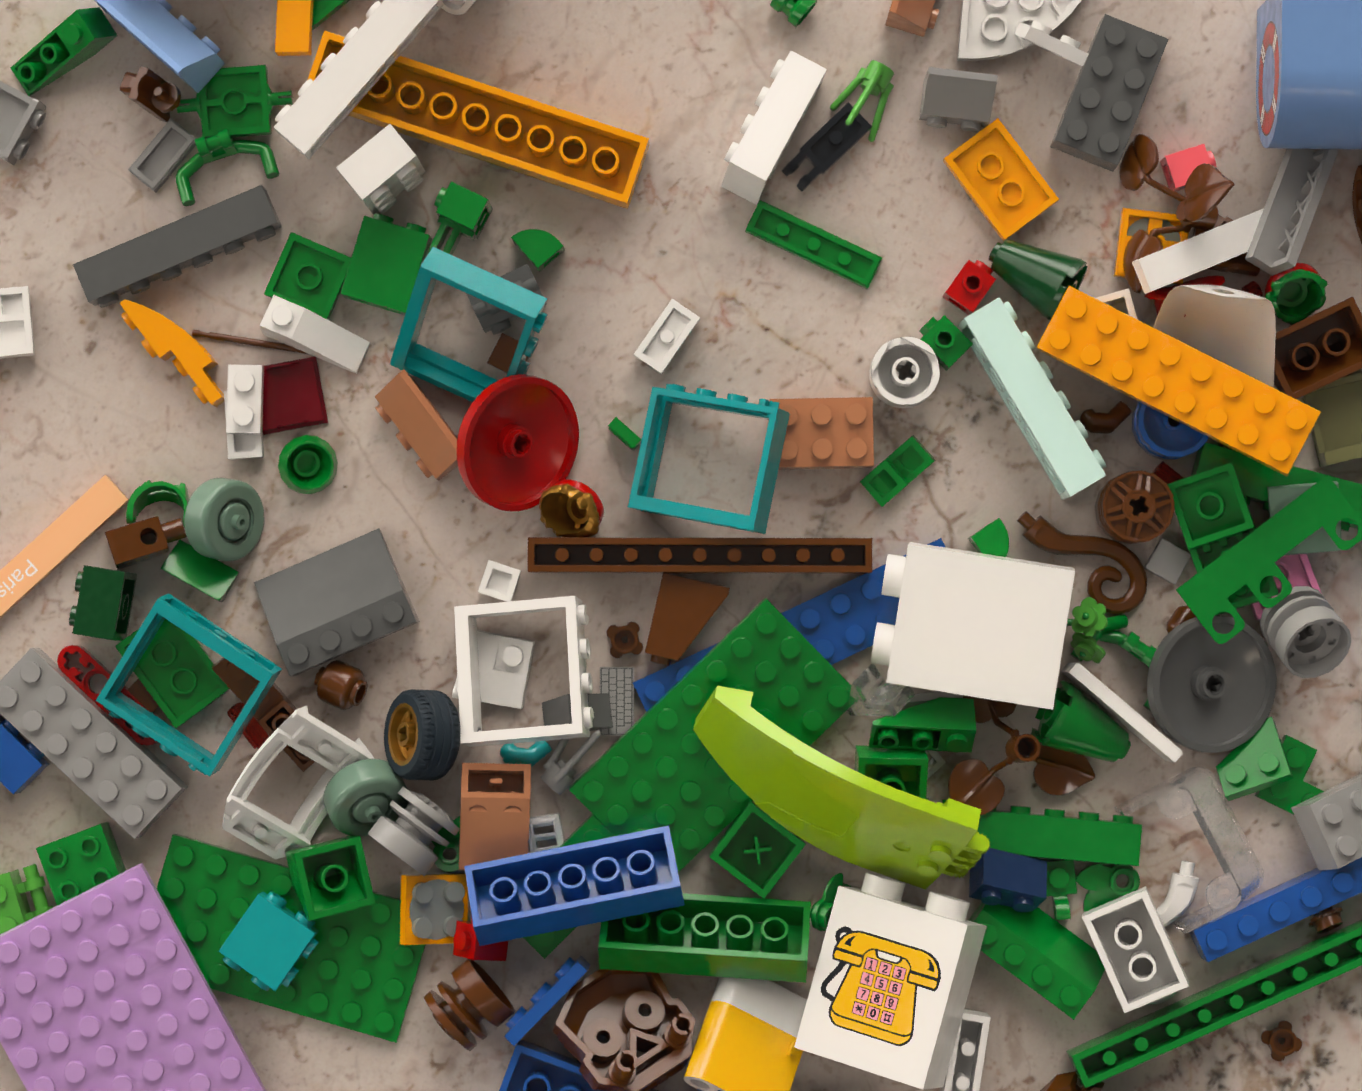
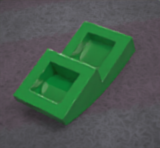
[860,435,935,507]

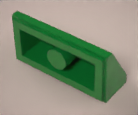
[160,539,240,602]

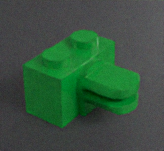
[428,181,493,255]

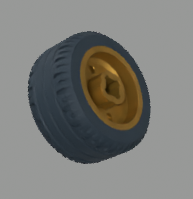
[384,689,460,781]

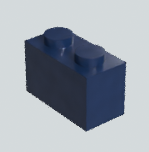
[969,848,1047,912]

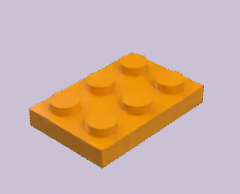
[943,118,1059,242]

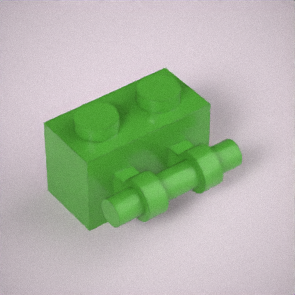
[0,864,53,934]

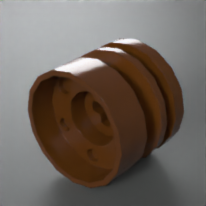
[1095,470,1175,545]
[424,959,515,1051]

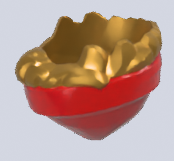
[539,479,604,537]

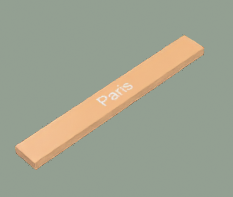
[0,475,129,619]

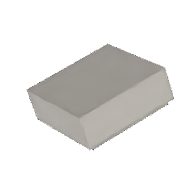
[1144,538,1191,585]

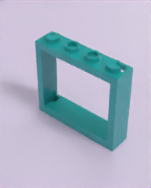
[389,247,548,402]
[628,384,790,534]
[96,593,282,777]

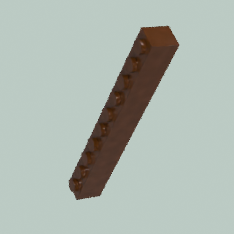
[528,537,872,574]

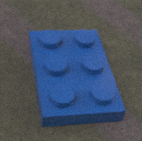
[504,956,590,1046]

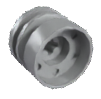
[1260,586,1351,678]
[368,787,460,876]

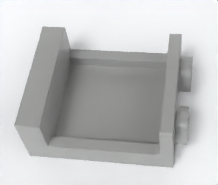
[0,81,46,165]

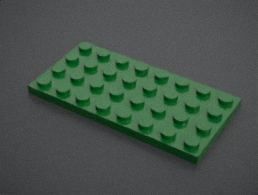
[569,597,861,873]
[157,834,426,1043]

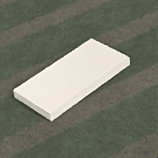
[1061,662,1183,763]

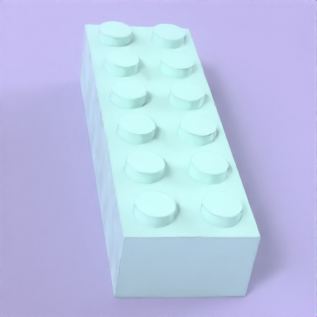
[958,297,1107,500]

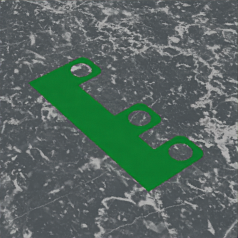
[1176,475,1362,644]

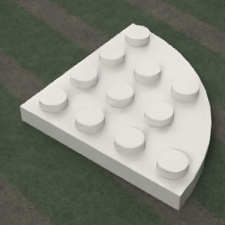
[957,0,1081,61]

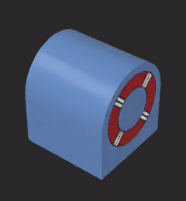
[1256,0,1362,150]

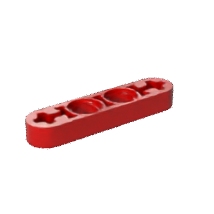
[57,645,159,746]

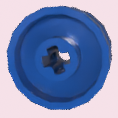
[1132,401,1209,460]

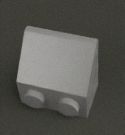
[919,67,998,132]

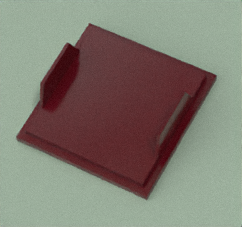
[262,356,328,435]

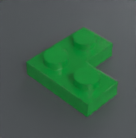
[1255,735,1324,815]

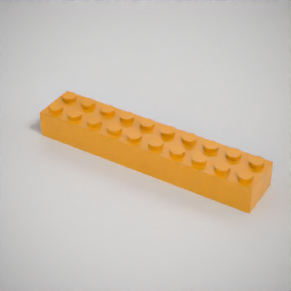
[307,30,650,209]

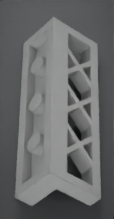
[1245,149,1339,276]

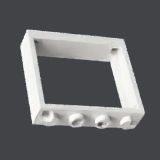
[454,596,594,747]

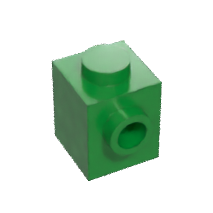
[919,315,973,371]

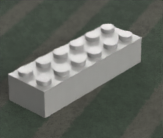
[0,648,188,839]

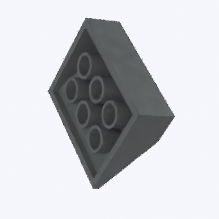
[254,528,420,676]

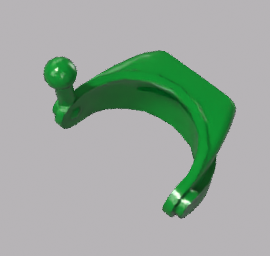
[126,480,189,528]

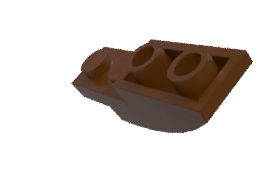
[212,657,315,772]

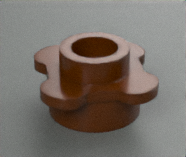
[606,621,643,658]
[1308,906,1343,934]
[1261,1020,1302,1061]

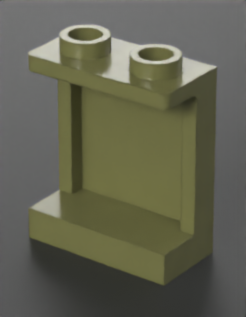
[1302,368,1362,468]

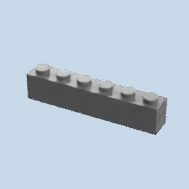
[73,185,282,308]

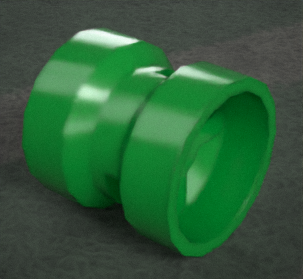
[770,0,817,27]

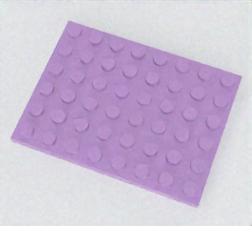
[0,863,266,1091]

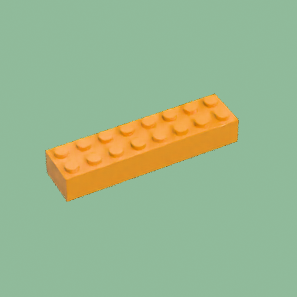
[1037,286,1321,476]

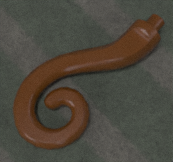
[1017,511,1147,615]

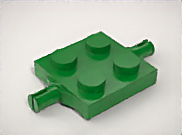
[176,65,293,138]

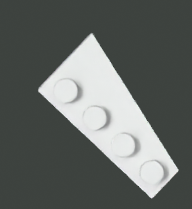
[721,51,827,205]

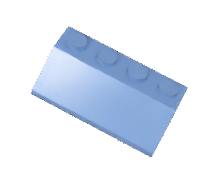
[94,0,225,93]

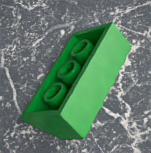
[968,902,1105,1020]

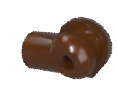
[1080,401,1132,434]

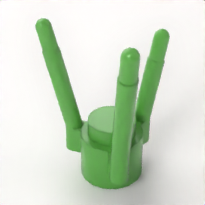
[830,60,894,142]

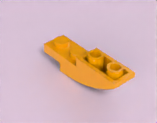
[119,299,224,407]

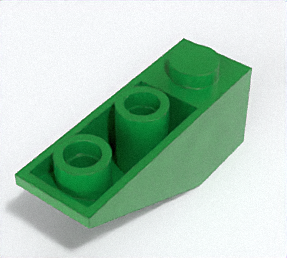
[11,7,118,96]
[868,697,976,753]

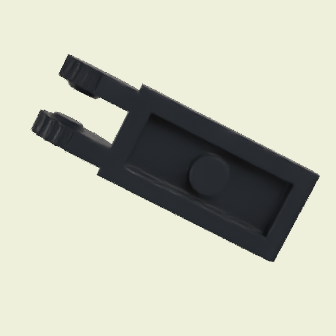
[782,102,872,192]

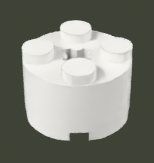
[869,337,940,408]

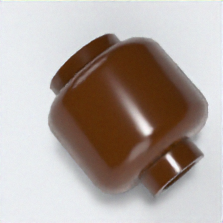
[314,660,368,710]

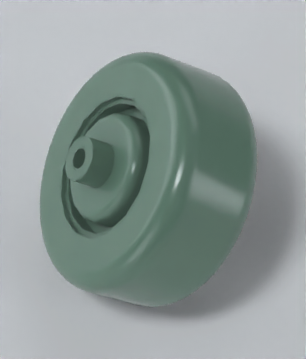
[184,478,264,561]
[323,759,408,836]

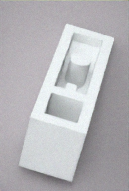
[260,295,370,374]

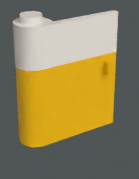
[683,977,807,1091]

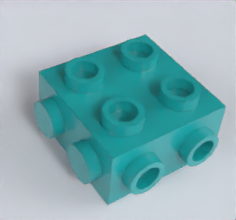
[219,891,319,991]

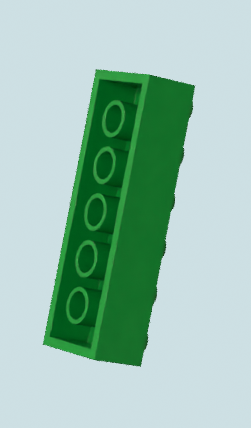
[598,893,811,983]

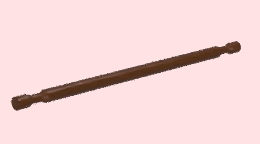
[192,330,308,354]

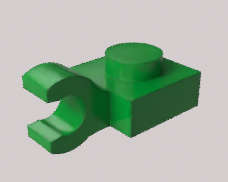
[1047,860,1077,920]

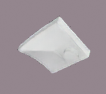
[0,286,35,359]
[452,630,535,709]

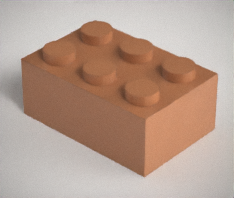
[769,397,874,470]

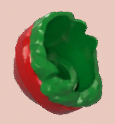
[1265,263,1328,325]

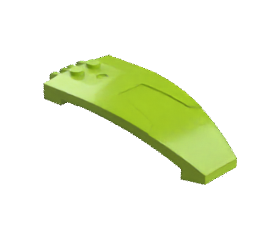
[693,686,990,890]

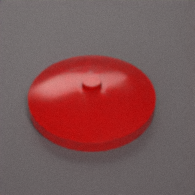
[457,374,579,512]

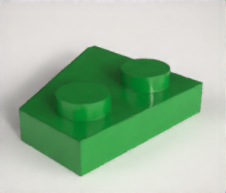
[1216,716,1294,802]

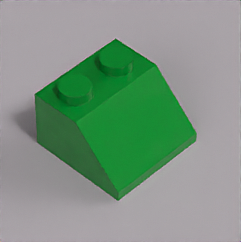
[854,745,928,799]
[285,835,375,921]

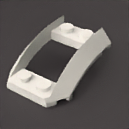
[222,706,374,860]

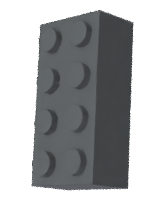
[1050,14,1169,172]

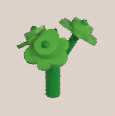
[1067,597,1128,663]

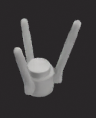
[541,730,601,795]

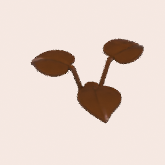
[1120,134,1235,294]
[948,695,1096,815]

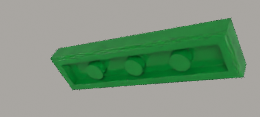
[745,200,882,289]

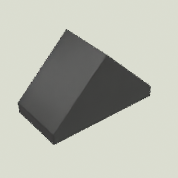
[542,693,613,731]

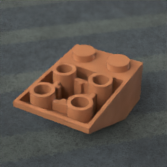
[459,763,531,870]

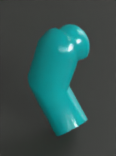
[500,741,553,767]

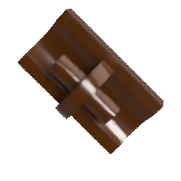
[120,66,181,122]

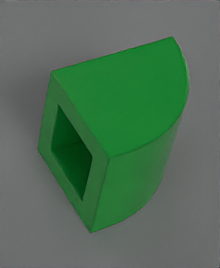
[511,229,565,272]
[968,518,1009,557]

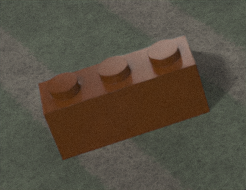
[1260,296,1362,399]

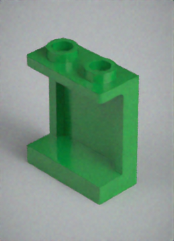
[341,213,432,316]

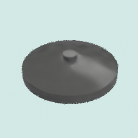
[1147,615,1277,753]

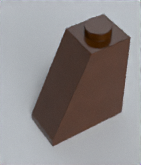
[645,573,730,666]

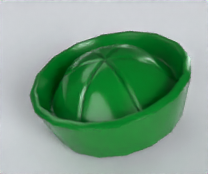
[278,435,338,494]

